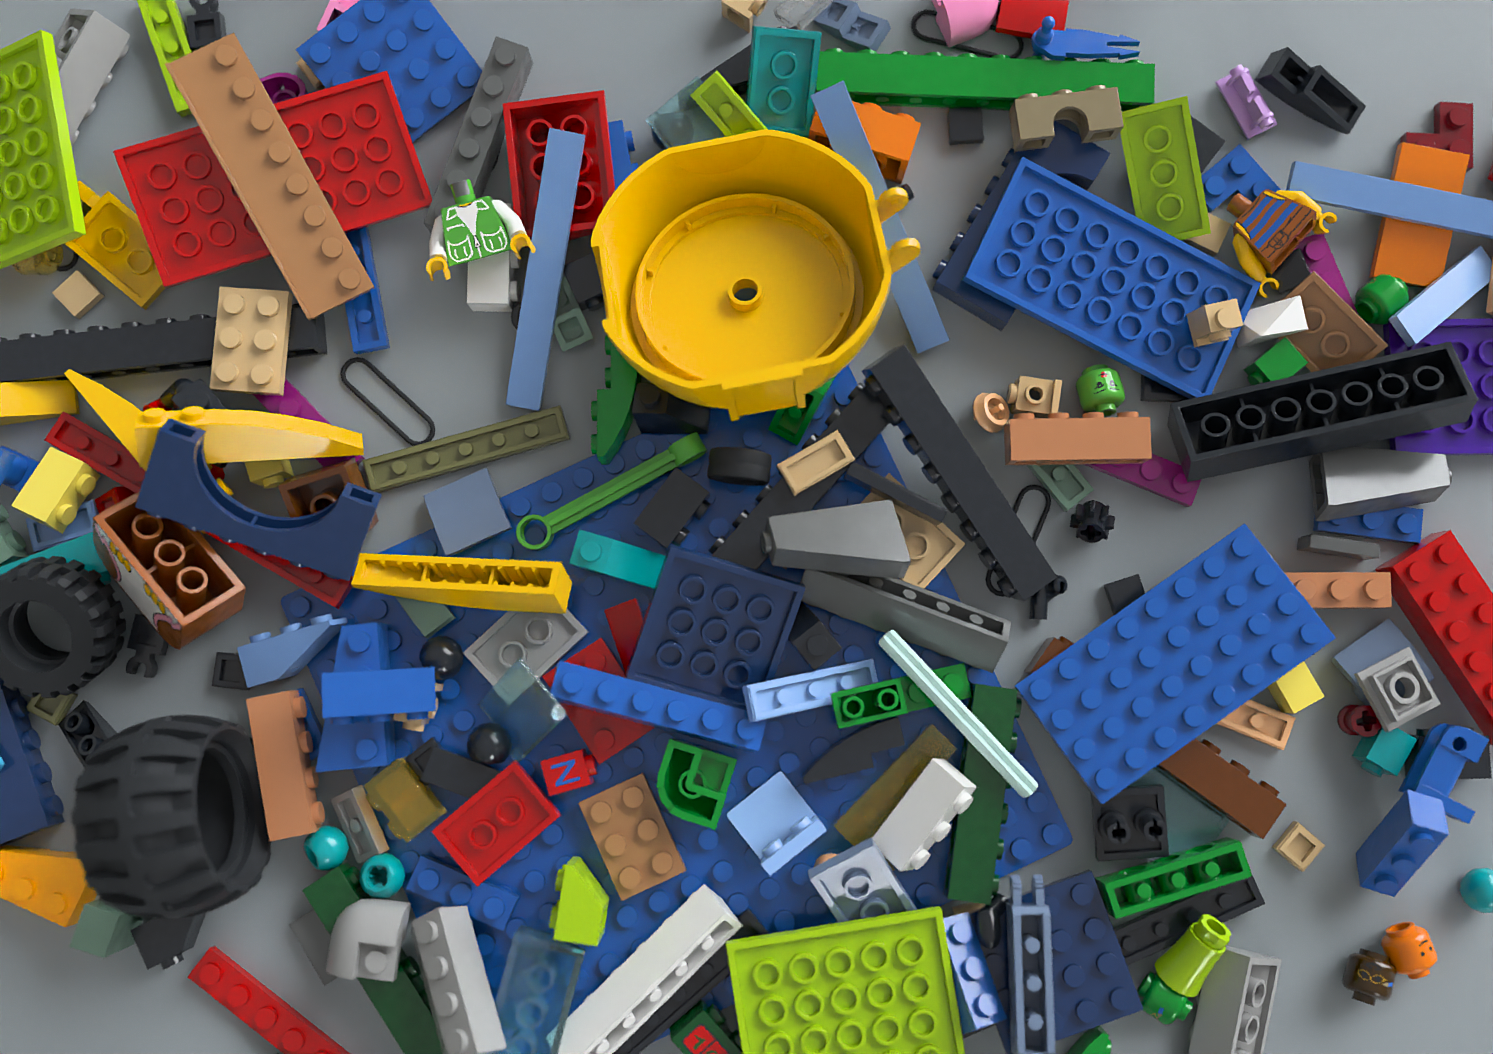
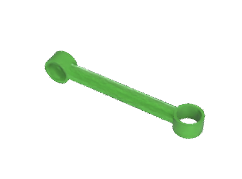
[516,432,707,551]

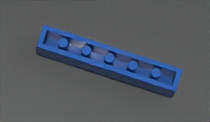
[548,660,767,753]

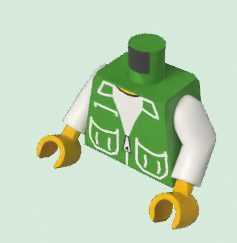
[426,179,536,281]

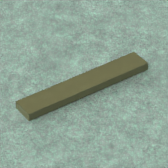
[362,405,570,493]

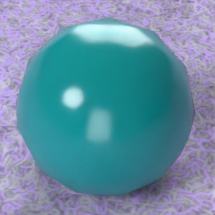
[304,825,349,871]
[359,853,405,899]
[1460,868,1493,913]

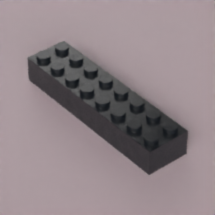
[1167,341,1478,482]

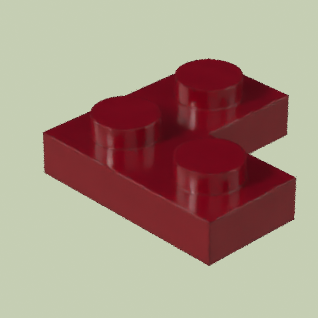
[1401,102,1473,172]

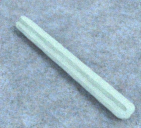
[879,630,1038,797]

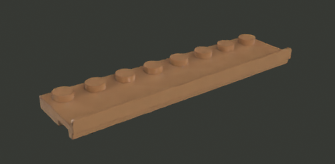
[165,32,375,321]

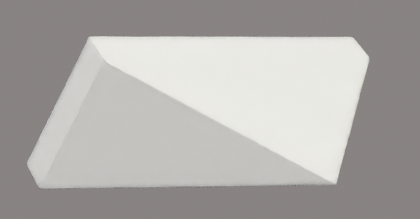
[1236,296,1308,348]

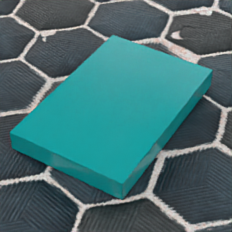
[746,26,822,137]

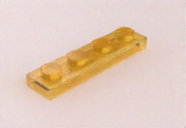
[833,724,957,846]

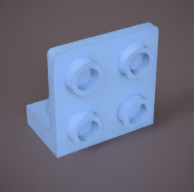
[727,771,827,876]

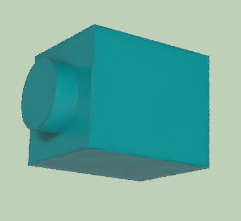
[1352,727,1417,778]

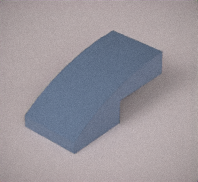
[813,0,891,51]

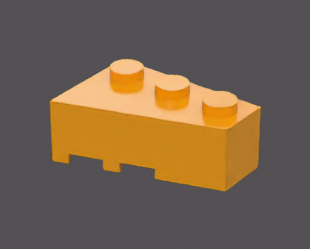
[0,845,97,928]

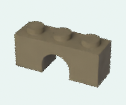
[1009,85,1124,152]

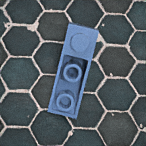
[237,614,348,688]

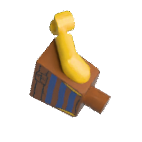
[1226,189,1337,298]

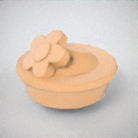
[973,393,1010,433]

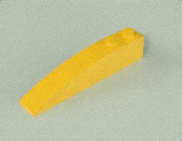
[64,369,234,533]
[134,406,364,467]
[351,553,572,614]

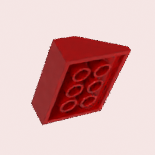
[502,90,616,248]

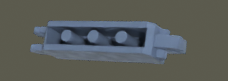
[1006,875,1055,1054]

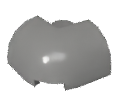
[325,898,411,982]

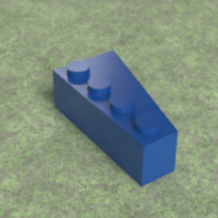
[315,622,397,772]

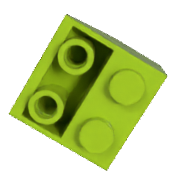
[549,856,610,946]

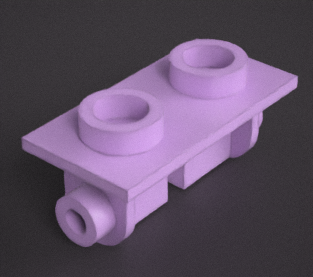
[1215,65,1277,140]

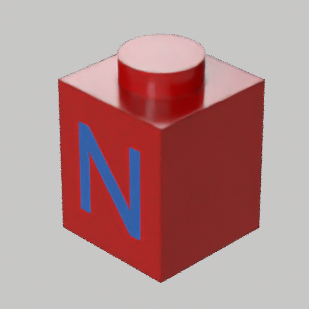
[540,748,598,796]

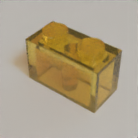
[363,757,448,842]

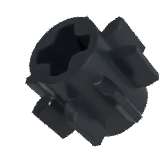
[1070,500,1115,543]

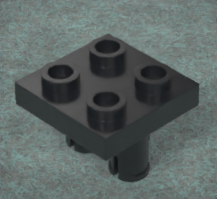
[1090,784,1169,861]

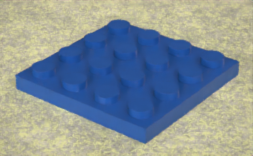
[295,0,483,143]

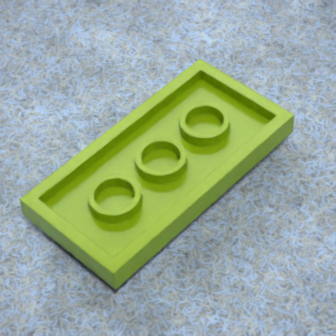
[1120,96,1211,240]

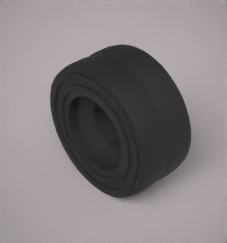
[707,447,772,486]

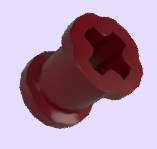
[1337,704,1382,737]

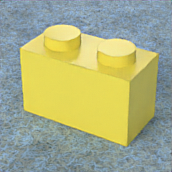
[11,447,101,534]

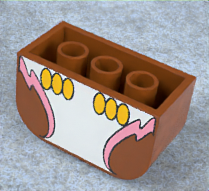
[92,491,246,650]

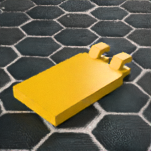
[65,180,165,310]

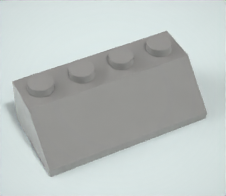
[53,9,131,146]
[411,906,507,1054]
[1188,945,1282,1054]

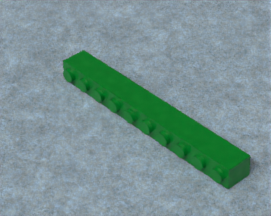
[815,48,1155,112]

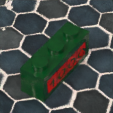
[669,999,743,1054]

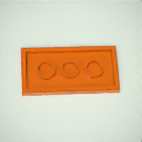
[1369,142,1470,288]

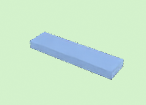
[1388,245,1492,347]
[742,659,878,722]

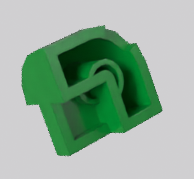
[657,738,737,830]

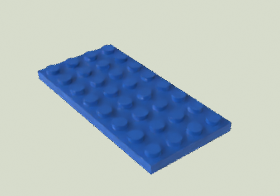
[962,157,1261,399]
[1014,523,1336,804]

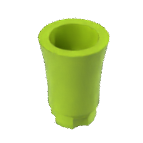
[1155,914,1232,997]

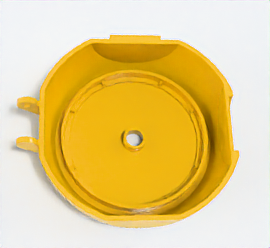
[591,129,921,421]

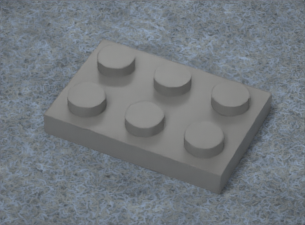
[463,609,589,704]

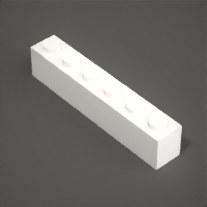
[548,884,743,1054]

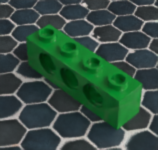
[1095,837,1252,919]

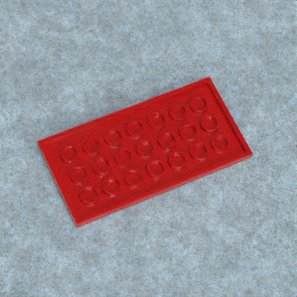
[113,71,432,288]

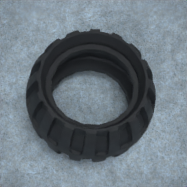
[72,715,271,919]

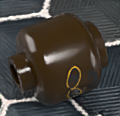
[1342,948,1397,1006]

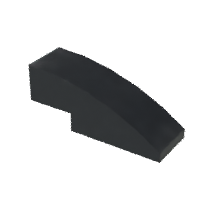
[1255,47,1366,134]
[802,716,905,784]

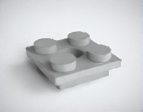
[1354,647,1440,732]

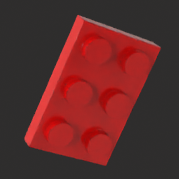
[542,638,655,764]
[431,760,562,886]

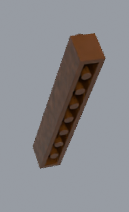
[1024,636,1287,839]

